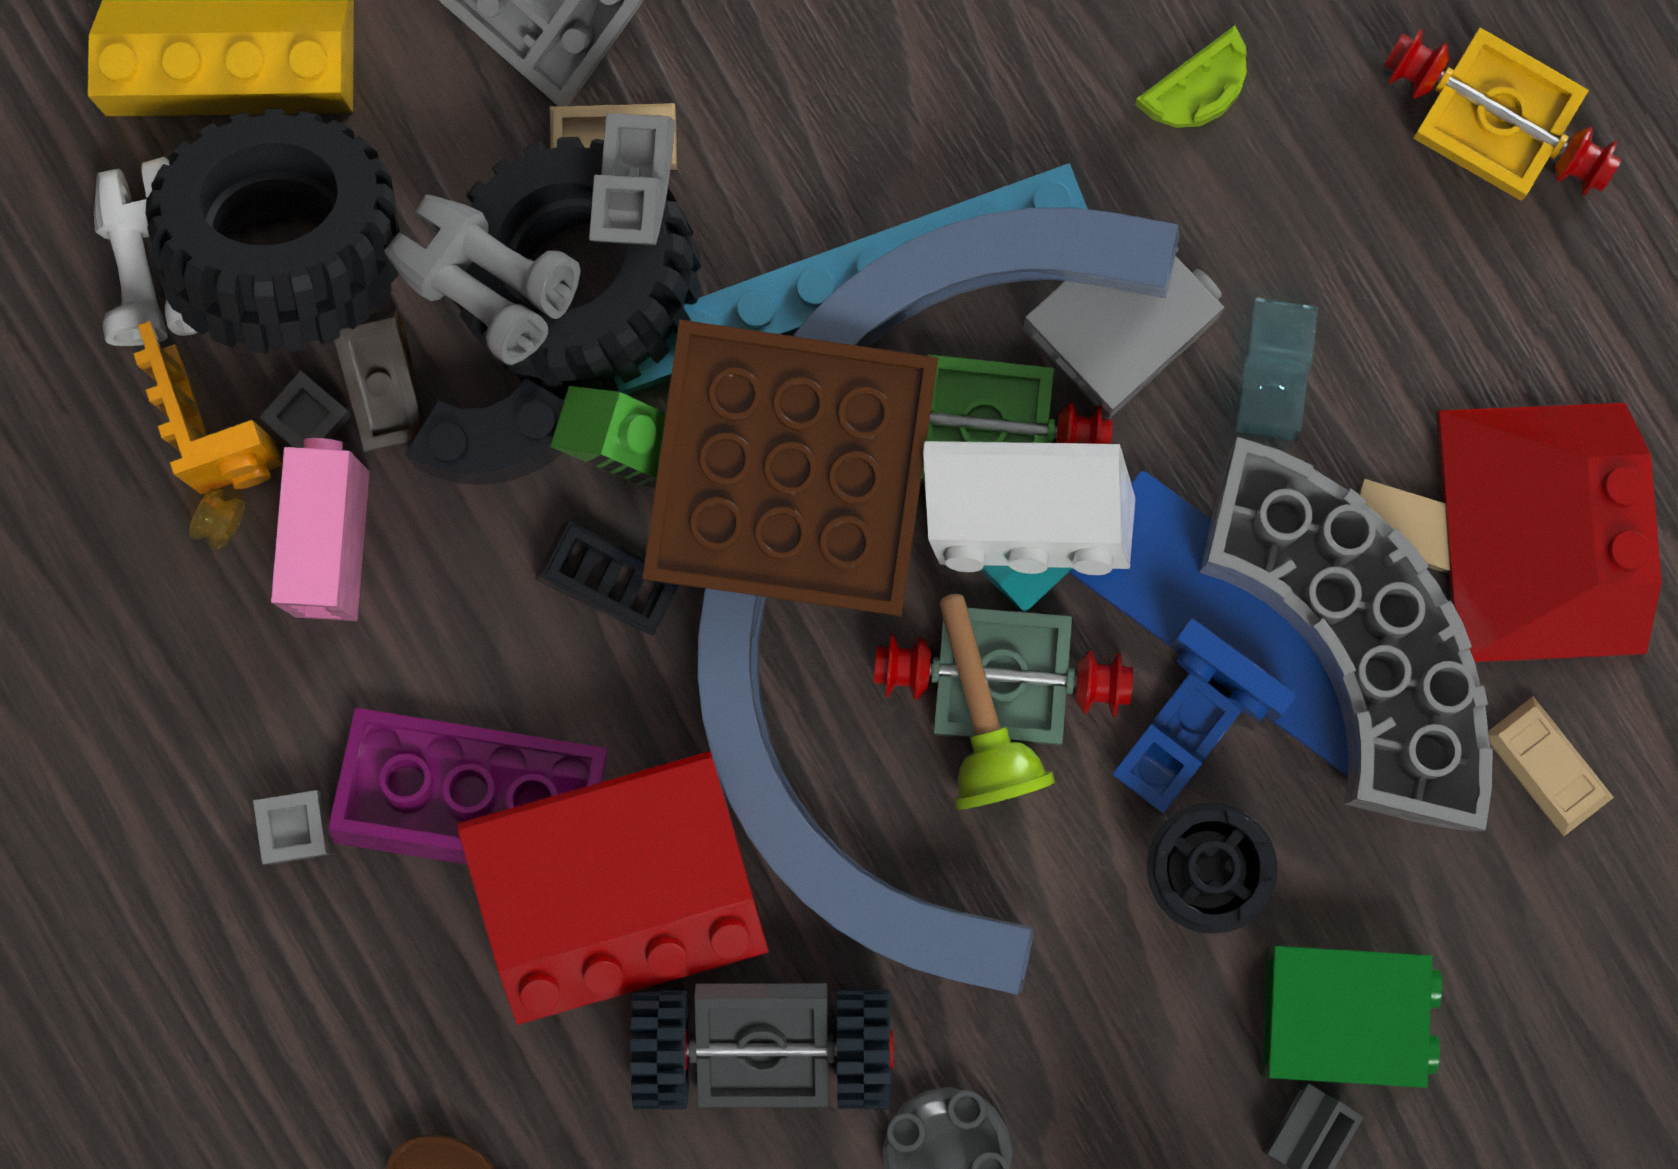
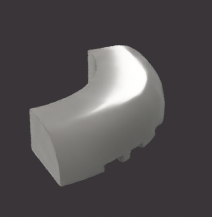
[1199,437,1493,832]

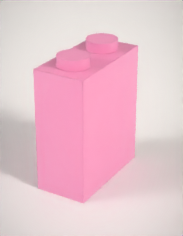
[271,438,370,621]

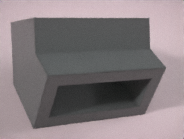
[1263,1082,1364,1169]

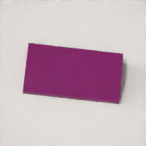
[328,708,608,865]

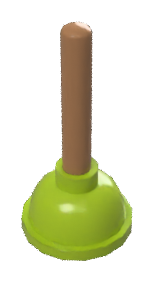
[939,594,1055,810]

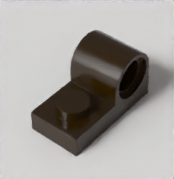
[334,308,424,452]

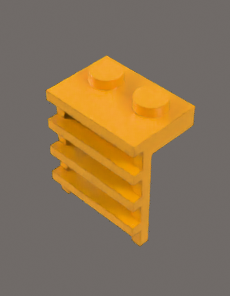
[133,321,283,494]

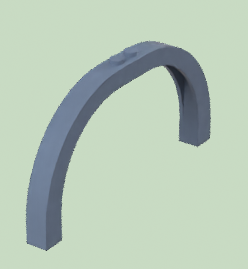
[698,208,1180,995]

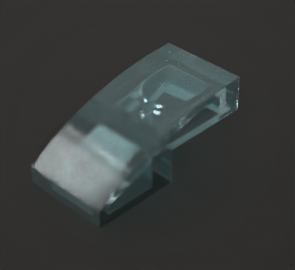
[1235,298,1318,441]

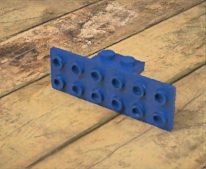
[1069,471,1348,778]

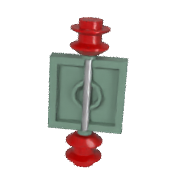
[874,608,1133,746]

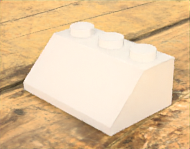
[923,441,1135,575]

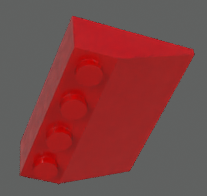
[457,751,769,1025]

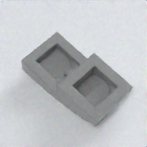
[589,113,676,245]

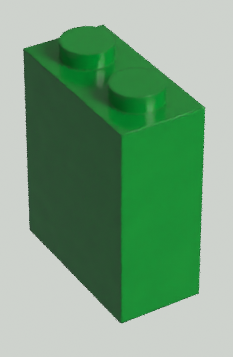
[1261,946,1442,1088]

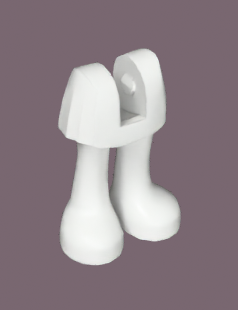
[94,156,198,346]

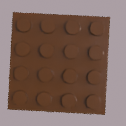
[642,319,938,616]

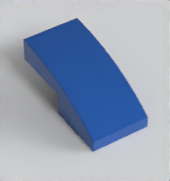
[1112,673,1242,814]

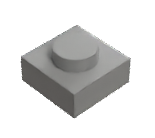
[253,790,330,865]

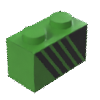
[550,386,666,488]

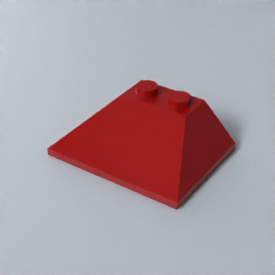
[1436,403,1662,663]

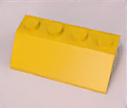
[88,0,354,117]

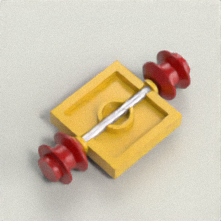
[1383,27,1622,201]

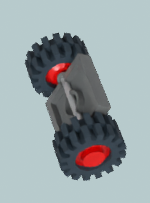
[630,983,893,1110]

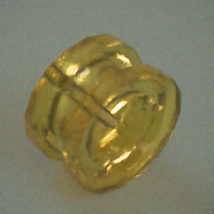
[189,487,245,552]

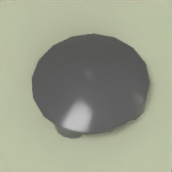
[883,1087,1013,1169]

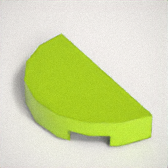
[1135,25,1247,128]

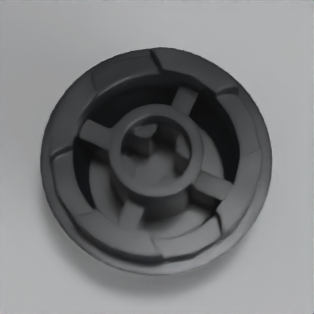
[1147,803,1278,934]

